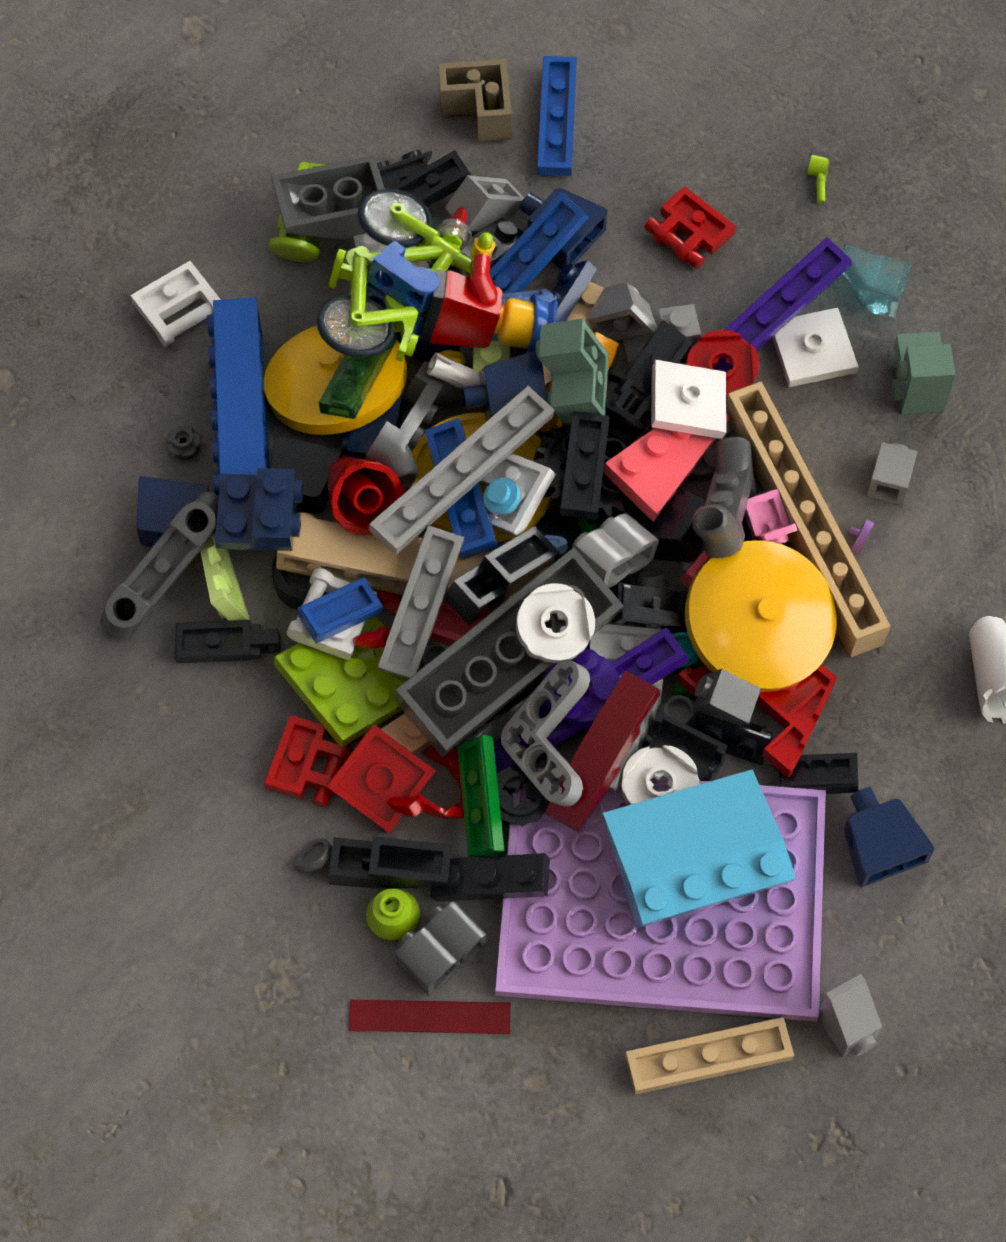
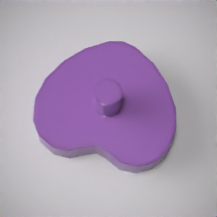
[848,519,874,554]

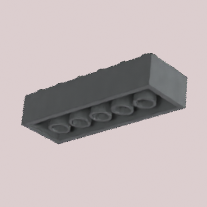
[393,547,623,757]

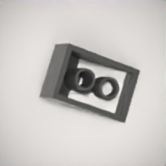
[271,155,391,241]

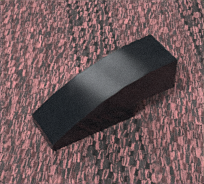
[444,526,560,625]
[329,836,452,888]

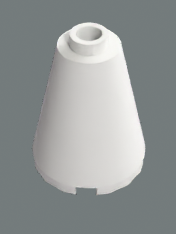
[969,616,1006,724]

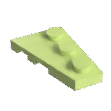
[200,533,250,621]

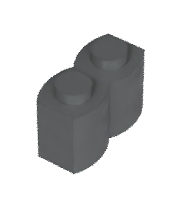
[395,902,487,996]

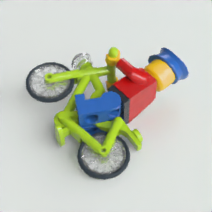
[316,189,558,362]

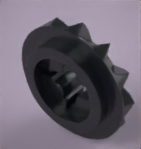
[497,765,550,827]

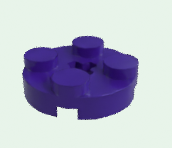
[543,649,620,728]

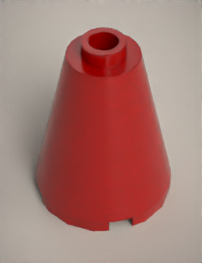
[327,456,405,535]

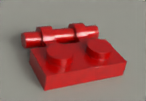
[644,186,736,269]
[264,715,351,807]

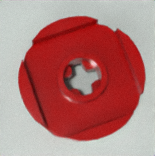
[686,330,759,402]

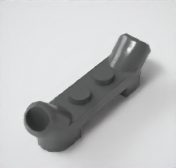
[364,361,462,489]
[692,437,758,558]
[100,491,219,640]

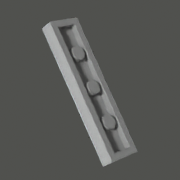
[378,525,464,680]

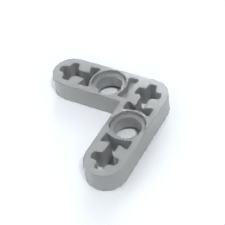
[501,660,590,807]

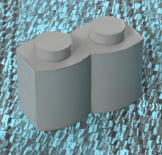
[572,513,659,588]

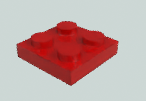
[327,724,436,833]

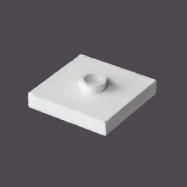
[772,308,859,387]
[652,360,726,439]

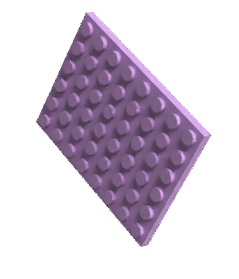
[495,768,826,1022]

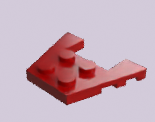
[677,664,838,778]

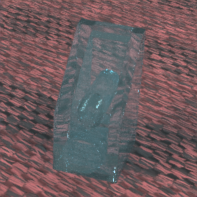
[842,244,912,318]

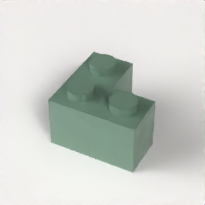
[536,318,609,424]
[888,332,956,414]

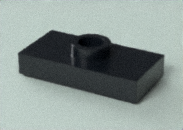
[780,753,859,794]

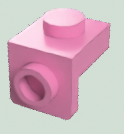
[744,489,797,544]

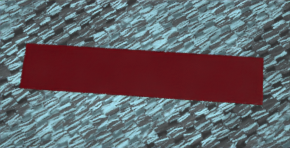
[349,999,511,1034]

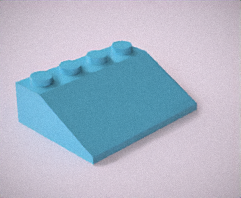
[602,769,796,928]

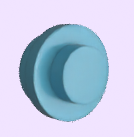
[483,478,520,515]

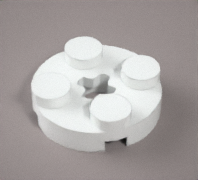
[516,583,595,663]
[621,745,700,806]

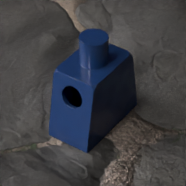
[520,188,607,270]
[461,351,548,426]
[136,476,210,549]
[844,787,934,888]

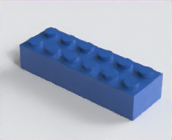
[207,297,270,496]

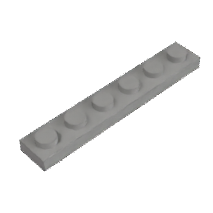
[369,386,555,556]

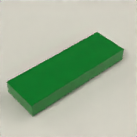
[457,735,504,857]

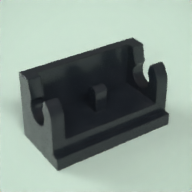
[612,582,688,633]
[641,711,728,781]

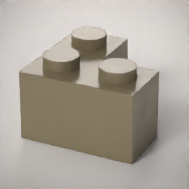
[438,59,512,142]

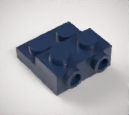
[215,468,304,551]

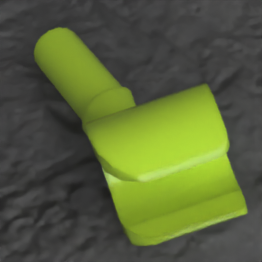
[807,155,829,204]

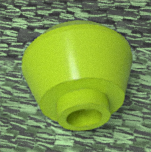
[366,888,420,941]

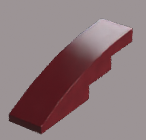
[545,671,660,833]

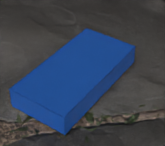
[297,577,383,644]

